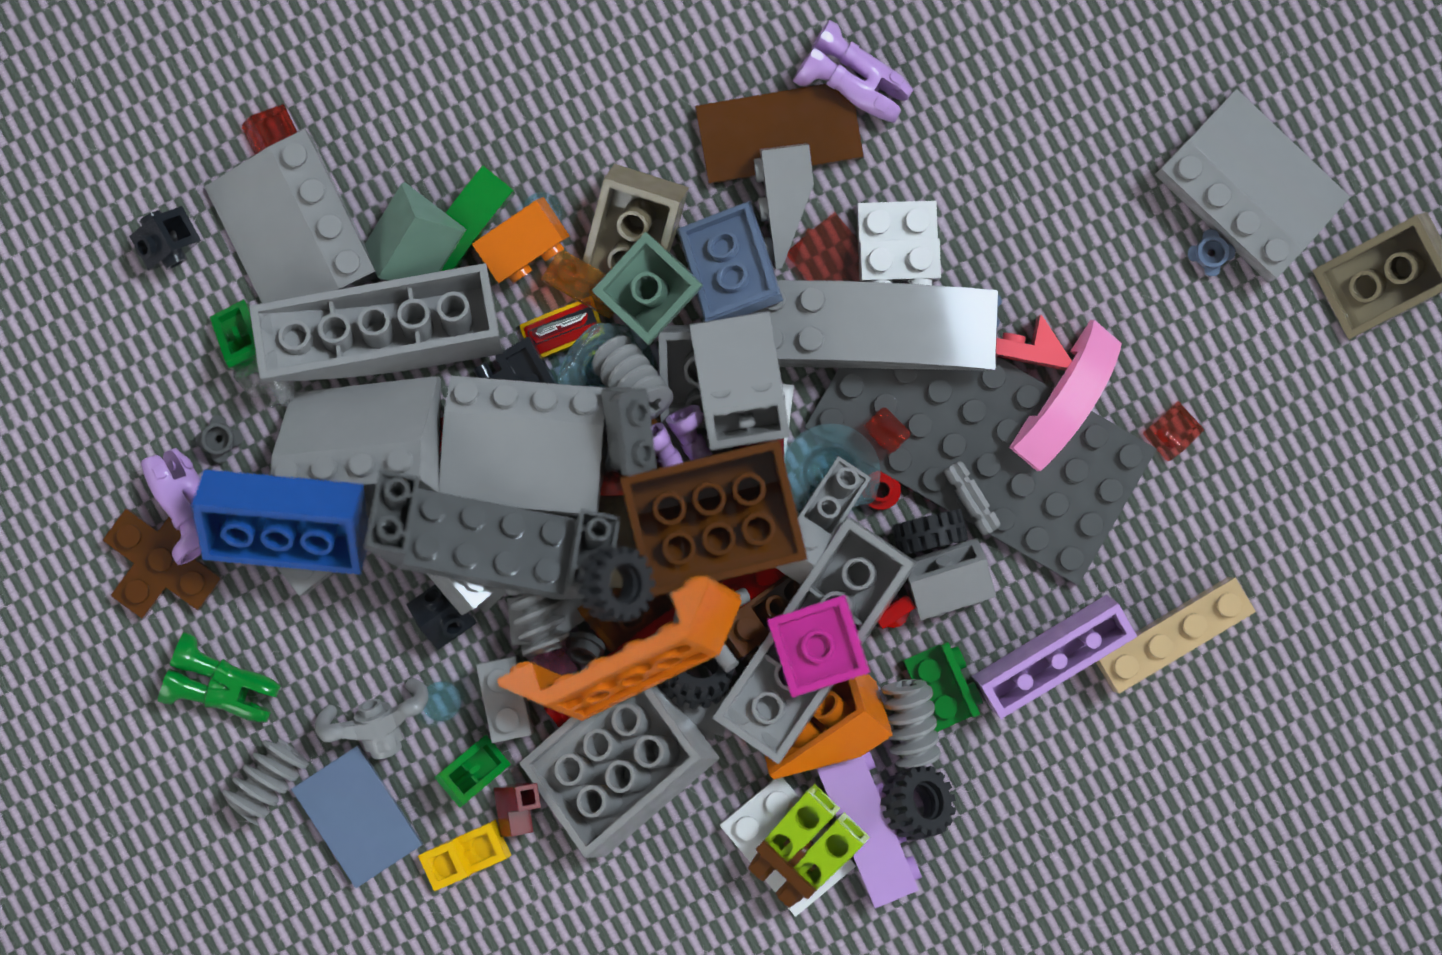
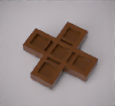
[102,508,223,619]

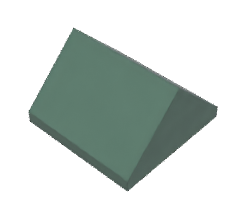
[365,182,467,281]
[592,232,703,345]

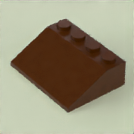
[619,440,808,597]

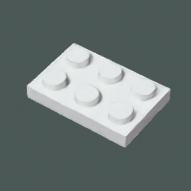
[719,777,856,917]

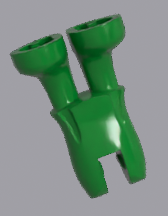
[157,631,281,723]

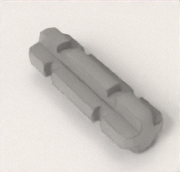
[944,461,1000,535]

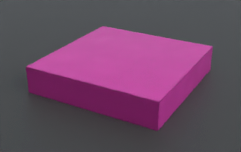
[767,595,870,697]

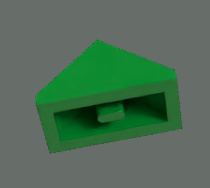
[209,299,257,371]
[434,734,511,808]

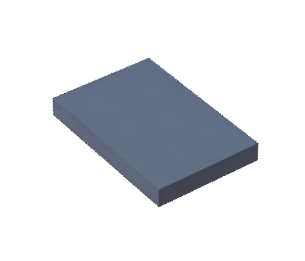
[677,201,784,322]
[291,745,423,888]

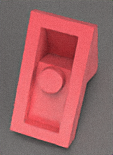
[996,315,1072,371]

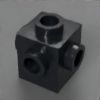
[129,206,201,271]
[406,584,477,650]

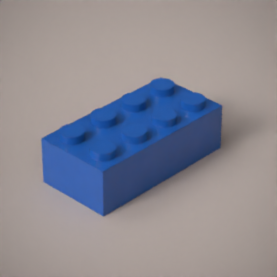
[192,469,369,575]

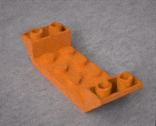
[497,576,742,721]

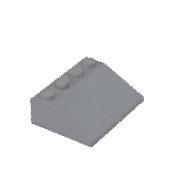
[1154,89,1350,283]
[204,129,377,303]
[271,376,441,500]
[439,376,608,516]
[519,685,720,858]

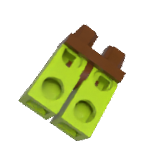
[748,784,870,908]

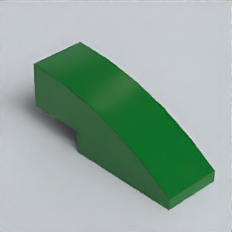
[441,165,516,271]

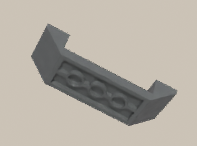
[364,469,621,600]

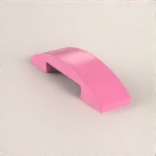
[1009,320,1122,471]

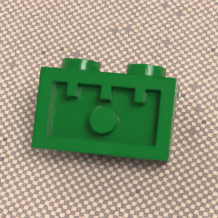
[903,641,983,732]

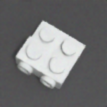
[857,201,941,285]

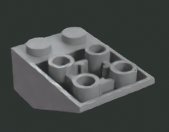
[690,311,791,450]

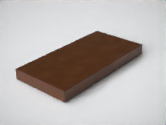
[695,83,864,185]

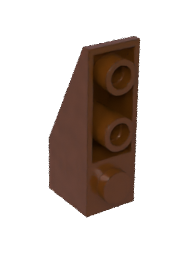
[724,573,810,660]

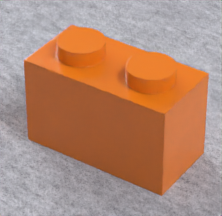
[472,197,570,284]

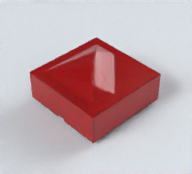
[878,595,916,629]

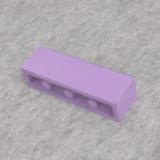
[972,594,1137,719]
[816,751,922,909]

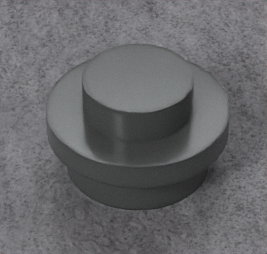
[566,630,605,665]

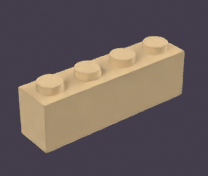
[1096,577,1256,694]

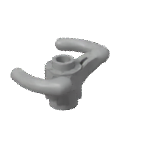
[315,678,429,759]

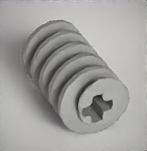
[592,336,673,419]
[505,589,570,657]
[881,679,941,767]
[222,738,309,826]

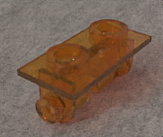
[541,250,615,319]

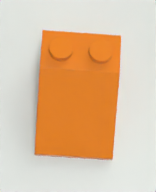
[764,673,893,779]

